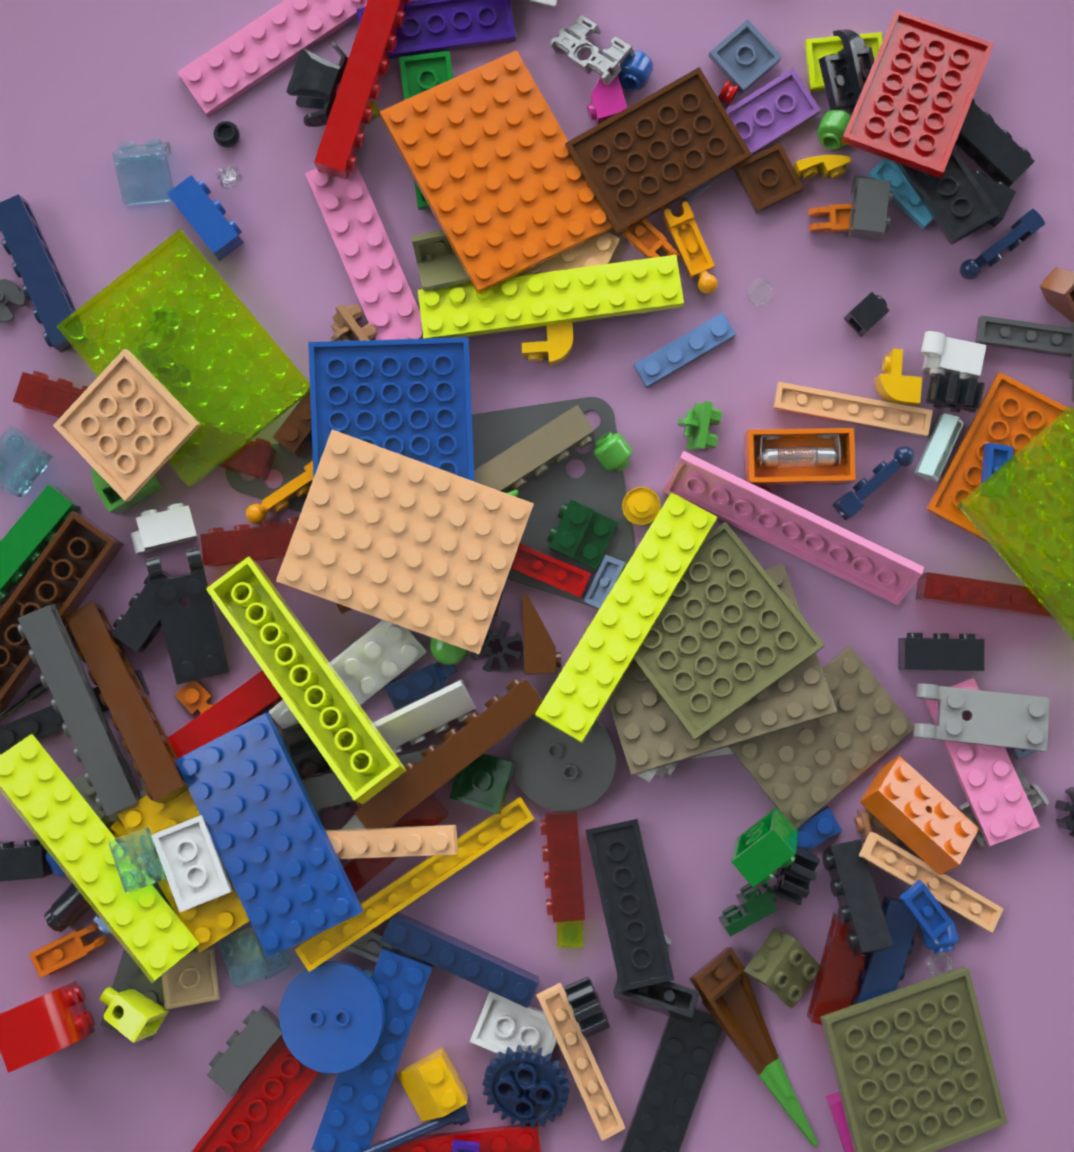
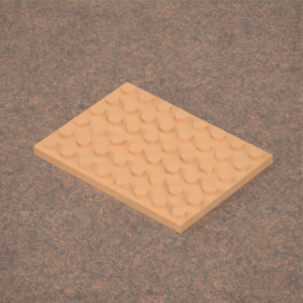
[276,430,534,654]

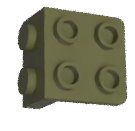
[411,229,471,291]
[744,928,820,1008]

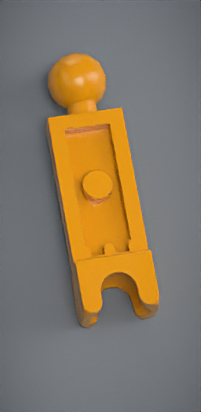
[662,201,718,294]
[246,461,314,524]

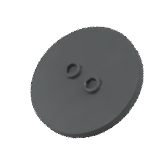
[510,714,617,811]

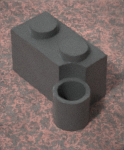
[848,176,893,240]

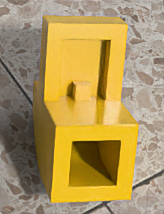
[521,322,573,367]
[874,349,922,407]

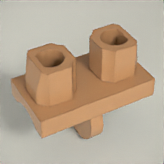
[331,303,378,341]

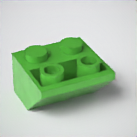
[91,469,163,515]

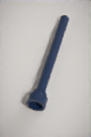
[359,1105,470,1152]

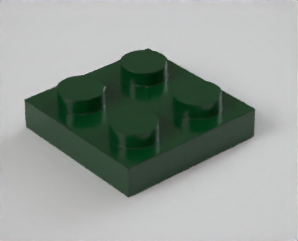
[449,753,516,814]

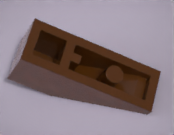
[522,594,561,674]

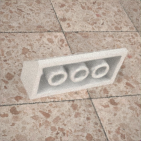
[373,680,476,753]

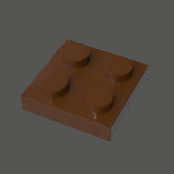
[733,143,804,214]

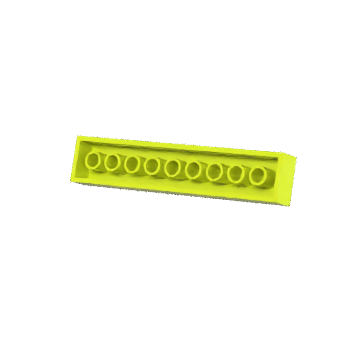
[206,556,407,804]
[0,734,199,983]

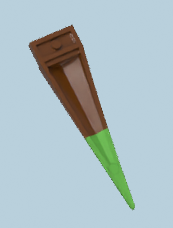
[689,947,818,1146]

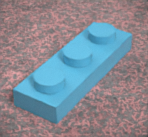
[867,158,933,230]

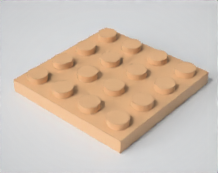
[53,349,201,501]

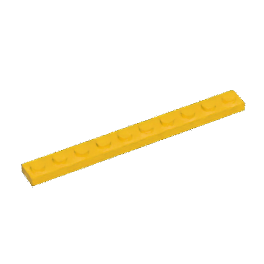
[294,796,535,972]

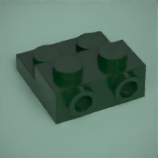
[547,500,618,570]
[718,883,778,937]

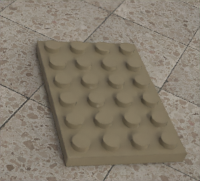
[728,646,914,829]

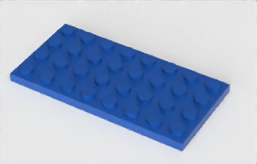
[175,712,363,958]

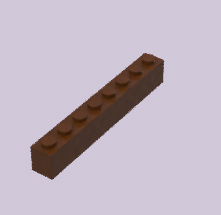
[64,602,189,804]
[354,678,543,829]

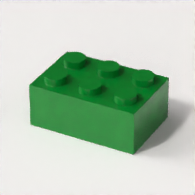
[731,807,798,887]

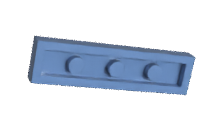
[633,312,736,388]

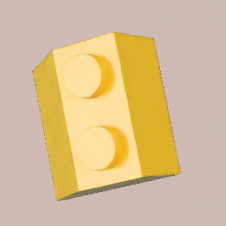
[397,1047,469,1121]

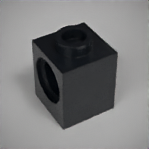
[844,292,890,337]

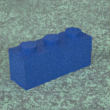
[167,175,244,261]

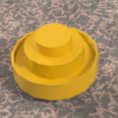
[622,487,661,526]

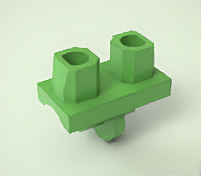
[678,401,722,451]

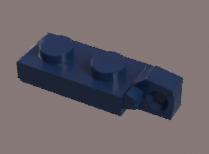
[384,662,457,710]

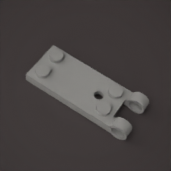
[913,684,1050,752]

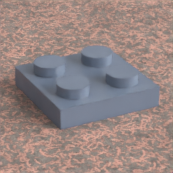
[708,20,782,94]

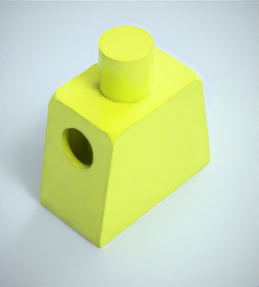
[99,986,169,1043]

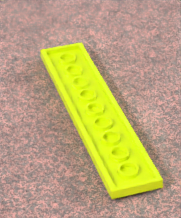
[418,255,684,339]
[535,492,717,743]

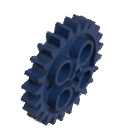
[482,1045,570,1128]

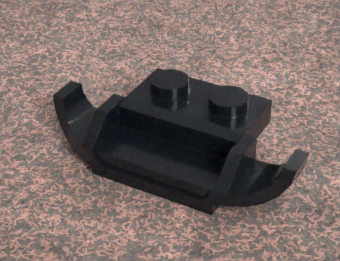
[818,29,874,113]
[280,723,331,780]

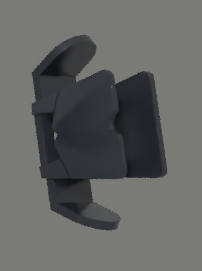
[286,41,348,127]

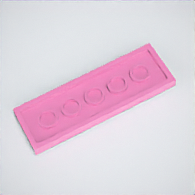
[924,678,1040,846]

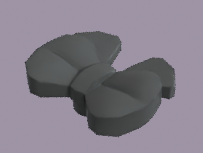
[0,279,27,322]

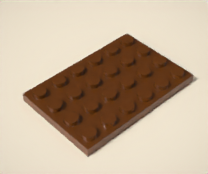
[565,67,752,235]

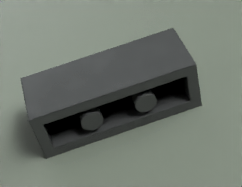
[206,1005,282,1096]

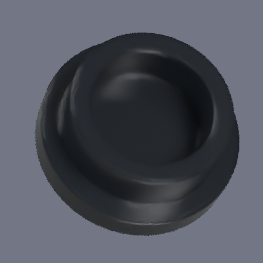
[213,121,240,148]

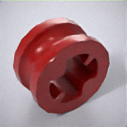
[718,80,739,108]

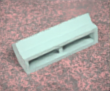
[914,413,964,482]

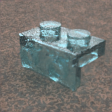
[109,827,166,893]

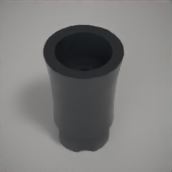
[44,883,92,932]

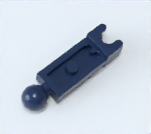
[960,208,1046,280]
[832,446,915,520]

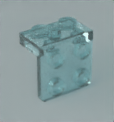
[112,139,173,205]
[0,427,53,497]
[218,925,292,986]

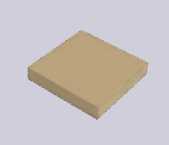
[161,945,220,1010]

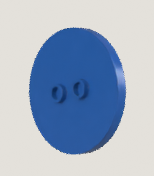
[279,961,385,1073]

